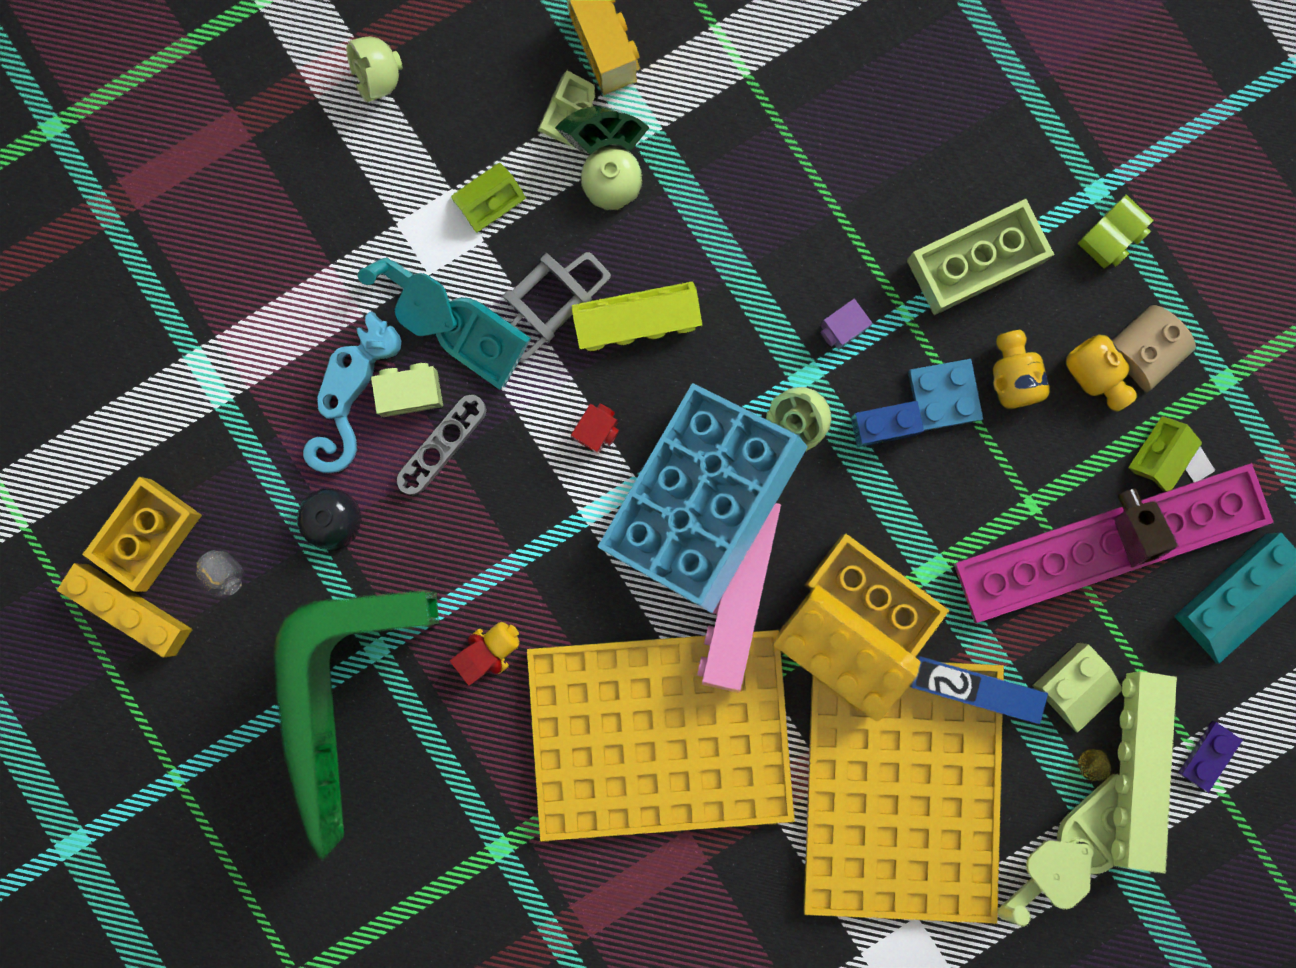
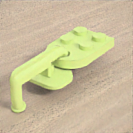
[998,774,1118,926]

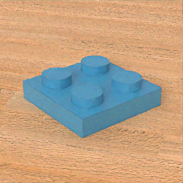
[908,359,983,431]

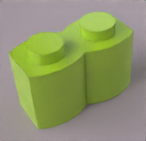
[1078,195,1153,268]

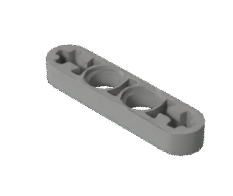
[397,395,486,495]

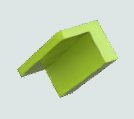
[451,162,526,233]
[1129,416,1202,492]

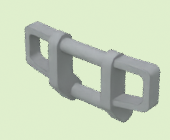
[502,252,611,360]

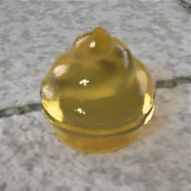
[1078,749,1111,781]

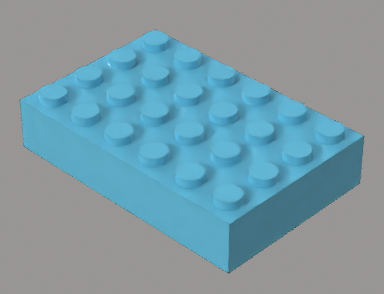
[597,383,808,613]

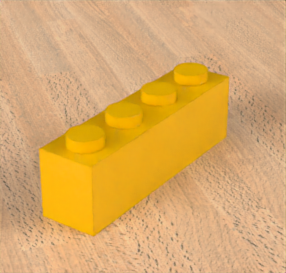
[57,563,192,657]

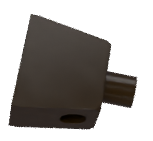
[1115,489,1178,568]

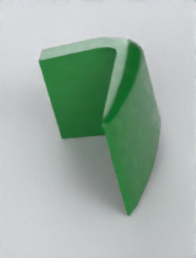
[274,591,439,859]

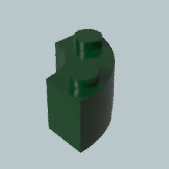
[555,106,650,155]

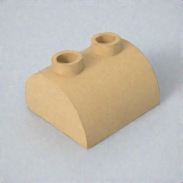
[1112,305,1196,393]

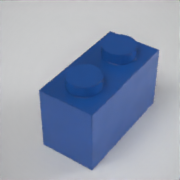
[851,401,924,448]

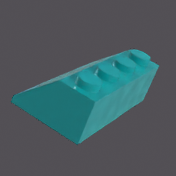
[1174,532,1296,664]

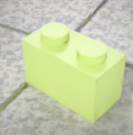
[371,363,443,417]

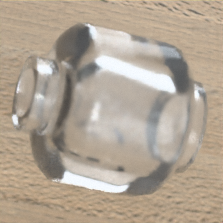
[196,550,244,596]

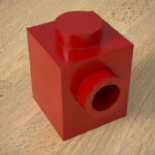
[570,403,619,455]

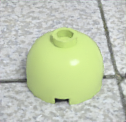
[346,36,402,102]
[581,146,642,210]
[766,387,831,451]

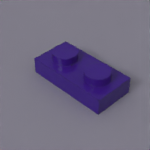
[1178,721,1243,793]

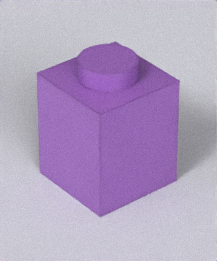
[821,299,873,350]

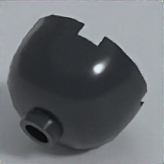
[297,488,362,550]

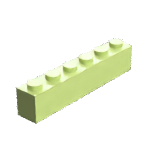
[1111,671,1177,873]

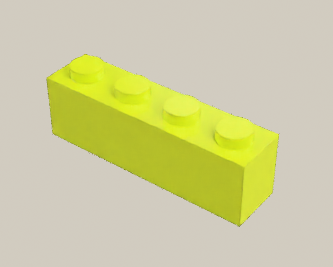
[571,281,702,351]

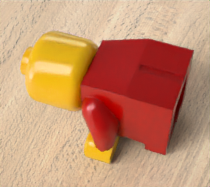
[450,622,519,686]

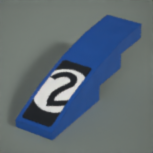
[909,656,1048,724]

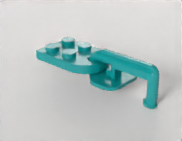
[357,257,531,390]

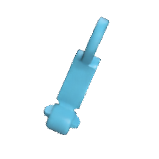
[303,312,402,473]

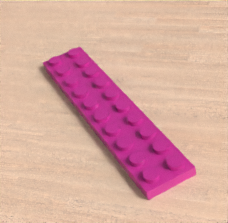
[953,463,1274,623]

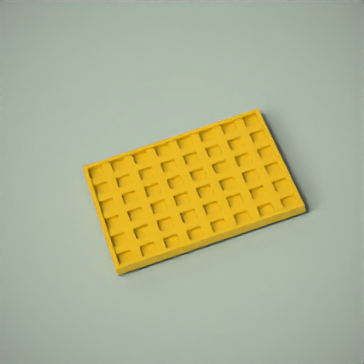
[527,630,795,841]
[804,662,1004,924]

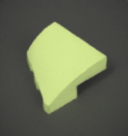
[537,71,595,147]

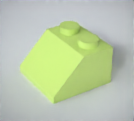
[1032,643,1122,733]

